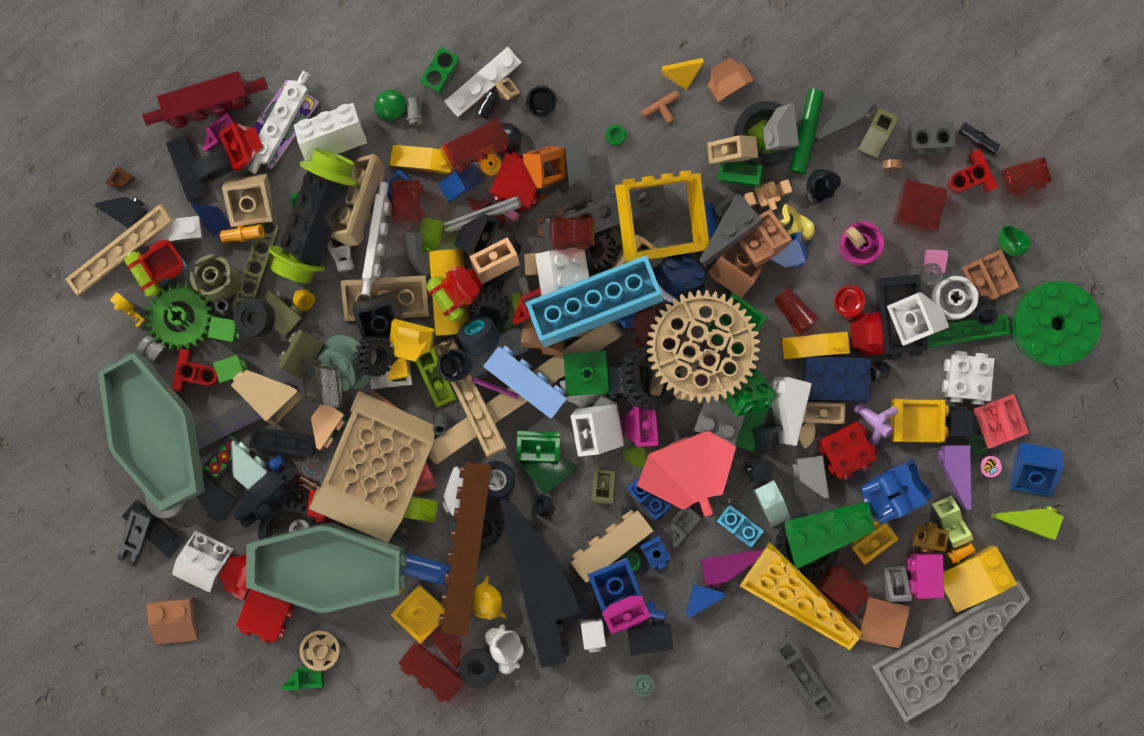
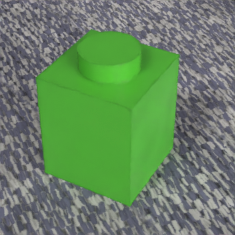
[208,316,241,343]
[213,355,248,384]

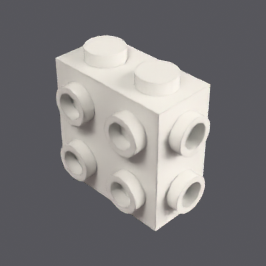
[942,351,994,405]

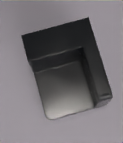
[753,423,783,452]

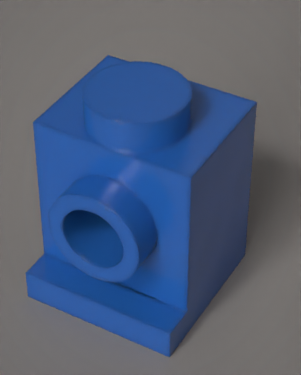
[640,535,671,570]

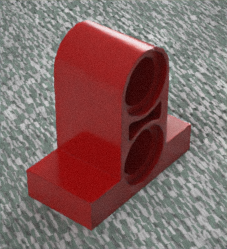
[947,149,998,193]
[172,349,219,393]

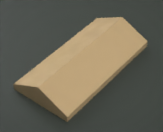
[341,275,429,321]

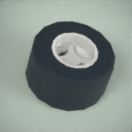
[486,461,515,499]

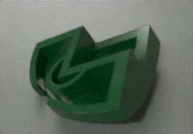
[519,455,578,494]

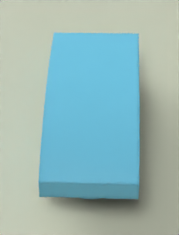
[717,505,765,548]

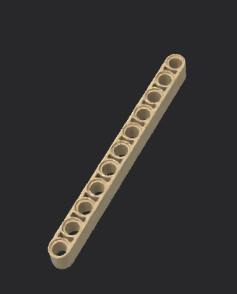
[429,320,625,465]

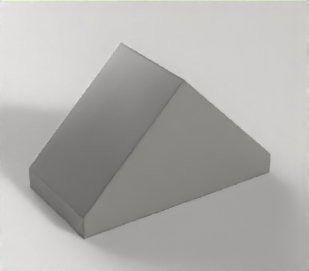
[884,566,912,602]

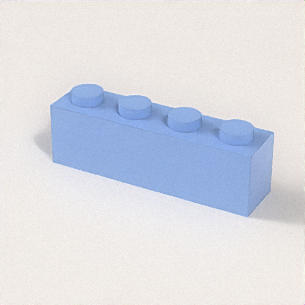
[483,346,567,419]

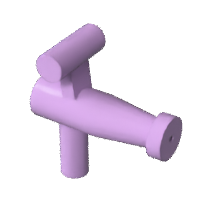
[854,402,898,446]

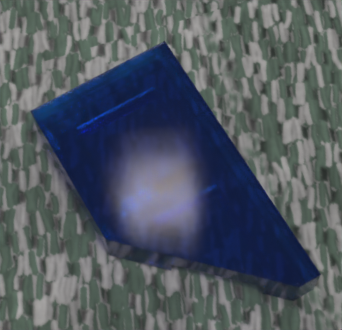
[191,203,231,237]

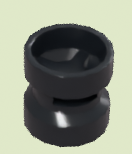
[974,296,998,325]

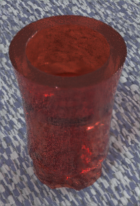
[774,288,820,336]

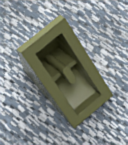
[591,469,615,504]

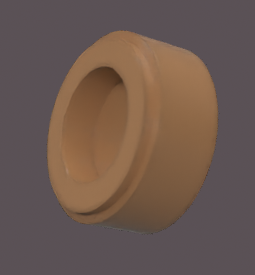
[882,159,903,173]

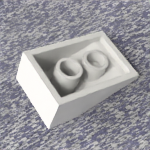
[770,377,812,446]

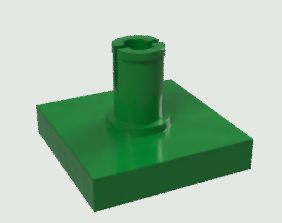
[563,351,609,396]

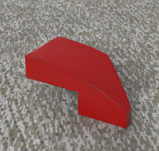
[512,288,542,325]

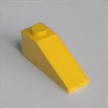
[389,145,455,175]
[782,332,850,360]

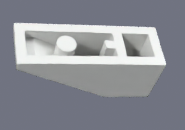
[142,216,203,248]

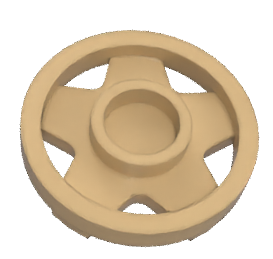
[299,631,340,671]

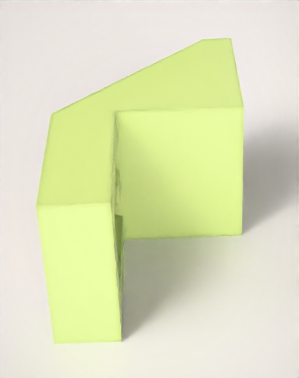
[932,496,973,548]

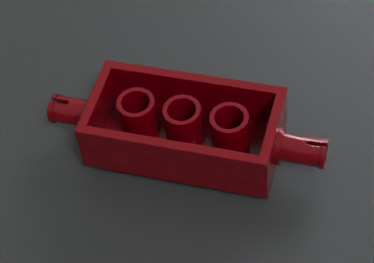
[142,71,269,129]

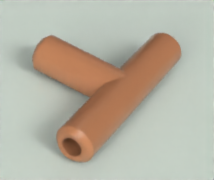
[641,91,680,124]

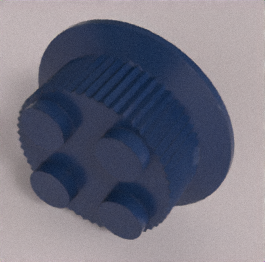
[652,254,706,305]

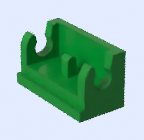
[717,161,765,188]
[516,431,560,463]

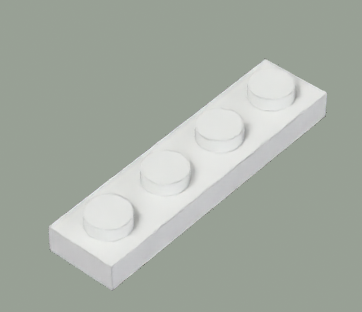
[444,47,522,118]

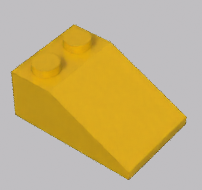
[943,545,1017,613]

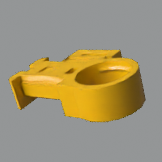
[110,292,146,329]

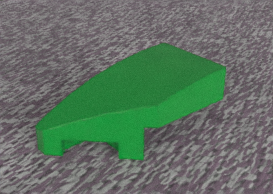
[281,666,324,690]

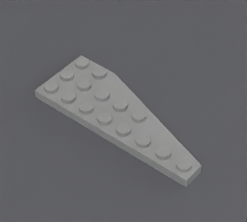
[872,580,1030,722]

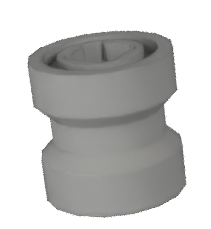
[136,335,166,364]

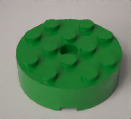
[1011,281,1101,367]

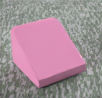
[923,250,948,273]

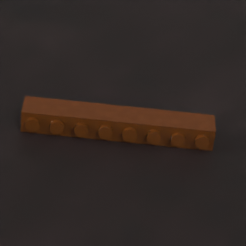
[438,461,492,636]

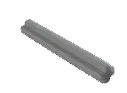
[443,196,521,233]

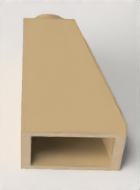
[231,370,304,426]

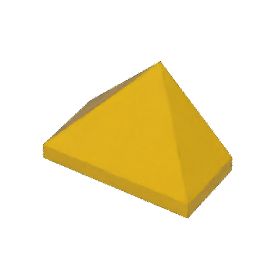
[661,58,704,90]

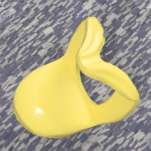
[779,204,815,242]

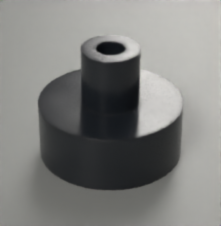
[870,360,891,382]
[533,494,555,517]

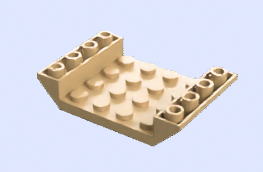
[309,391,435,542]

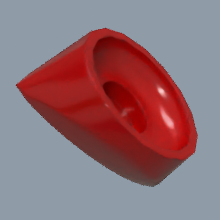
[834,285,865,322]

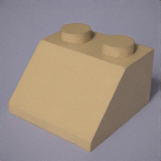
[222,173,273,227]

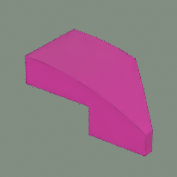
[202,113,236,151]

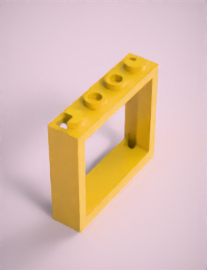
[615,170,709,262]

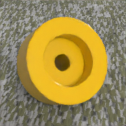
[481,154,502,176]
[293,289,315,311]

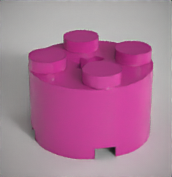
[838,221,884,266]

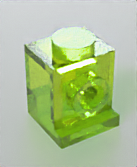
[745,119,767,151]

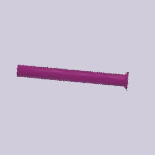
[471,375,519,399]

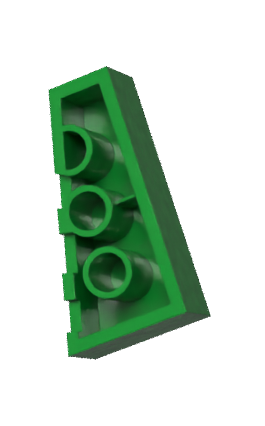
[785,502,875,569]

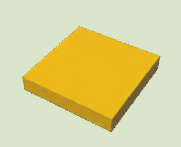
[391,584,444,644]

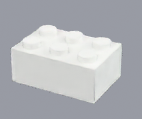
[294,103,367,161]

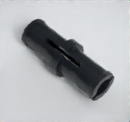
[958,122,1001,156]

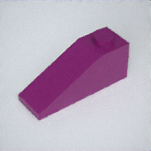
[700,549,764,588]

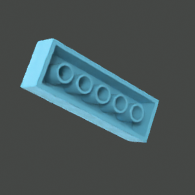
[526,255,664,347]

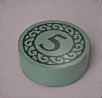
[633,674,655,697]

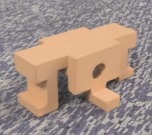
[743,179,792,211]

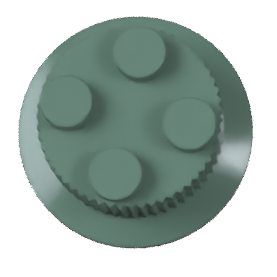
[317,335,372,392]

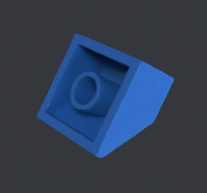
[1010,443,1064,497]
[587,558,643,613]

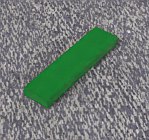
[927,314,1011,348]

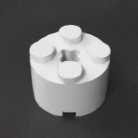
[931,276,978,320]

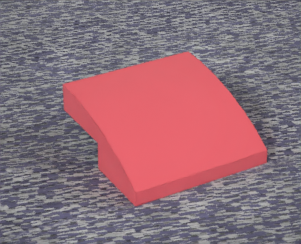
[973,394,1029,449]

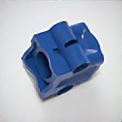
[862,458,933,524]

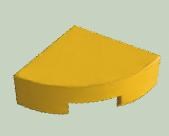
[388,358,410,380]

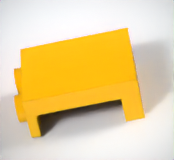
[890,399,949,442]

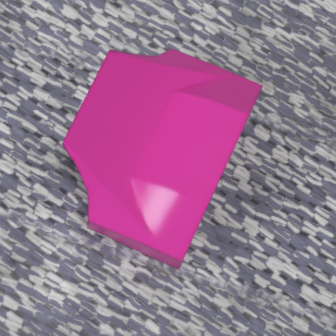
[624,406,658,447]
[602,596,651,634]

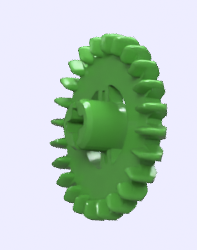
[144,282,214,352]

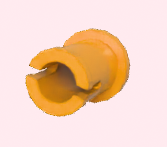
[946,541,975,564]

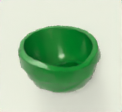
[998,225,1031,257]

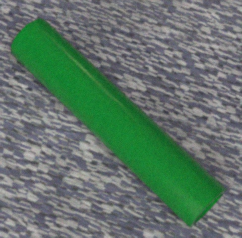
[790,89,824,175]

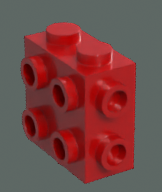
[490,152,547,212]
[816,421,877,480]
[236,589,295,644]

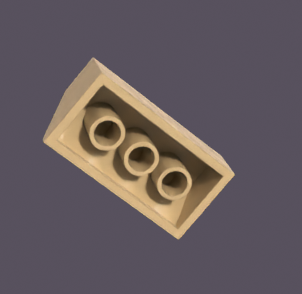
[331,154,385,246]

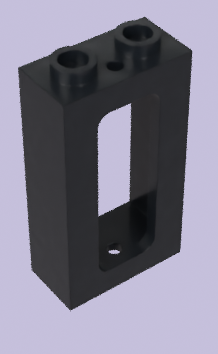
[874,274,928,359]

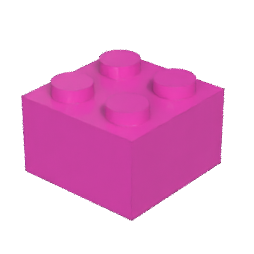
[906,553,944,599]

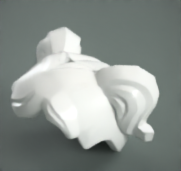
[485,624,524,674]

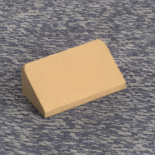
[802,400,845,424]

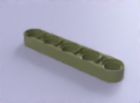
[232,220,279,313]

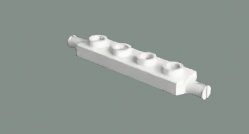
[248,71,310,174]
[361,182,391,296]

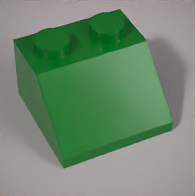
[708,293,767,354]

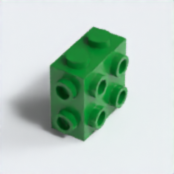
[720,368,777,417]

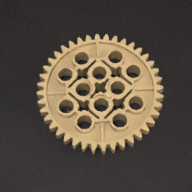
[647,290,760,404]

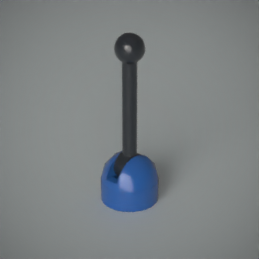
[267,454,304,502]

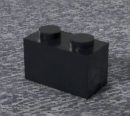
[627,619,673,656]

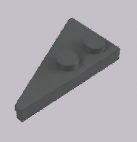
[700,193,763,267]

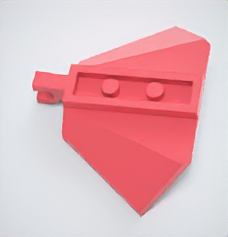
[637,430,736,517]

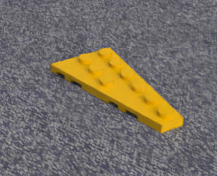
[740,542,862,650]

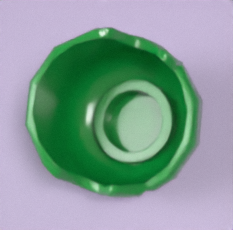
[374,89,407,123]

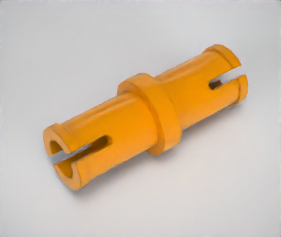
[220,224,264,244]

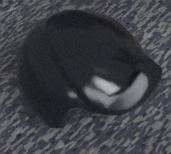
[806,169,841,205]

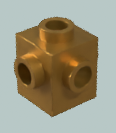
[913,522,949,553]

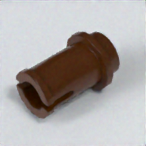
[295,472,321,495]

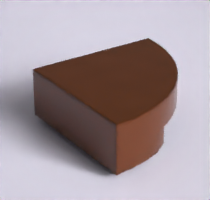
[105,166,136,187]

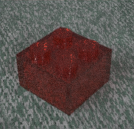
[893,179,948,233]
[815,566,871,615]

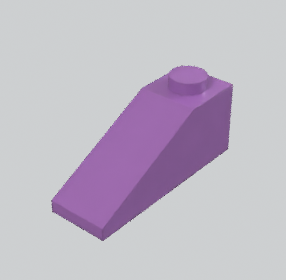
[937,446,971,510]

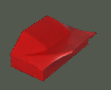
[219,122,263,170]
[850,312,884,356]
[219,553,250,601]

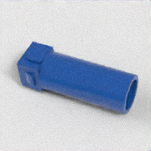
[404,552,450,586]

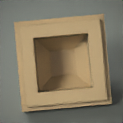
[495,77,520,100]

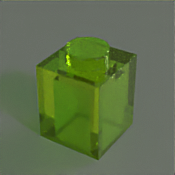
[419,216,444,250]

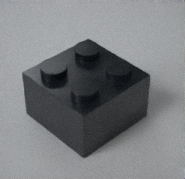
[352,290,405,342]

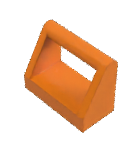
[523,146,567,188]

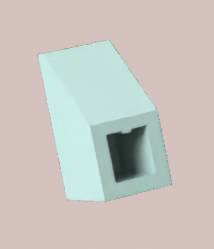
[231,440,267,489]

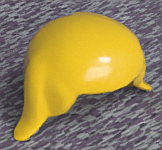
[471,575,506,620]

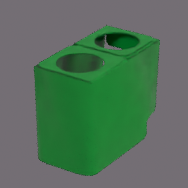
[420,47,460,96]

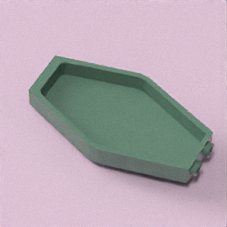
[98,352,205,511]
[246,523,407,613]

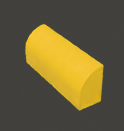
[429,250,469,337]

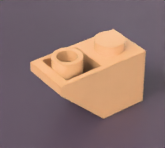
[311,401,346,450]

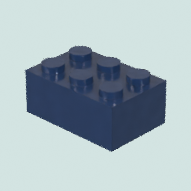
[803,357,871,402]

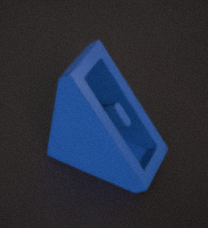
[438,163,485,202]
[685,584,725,618]

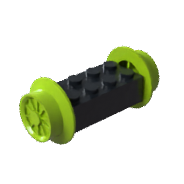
[268,148,357,284]

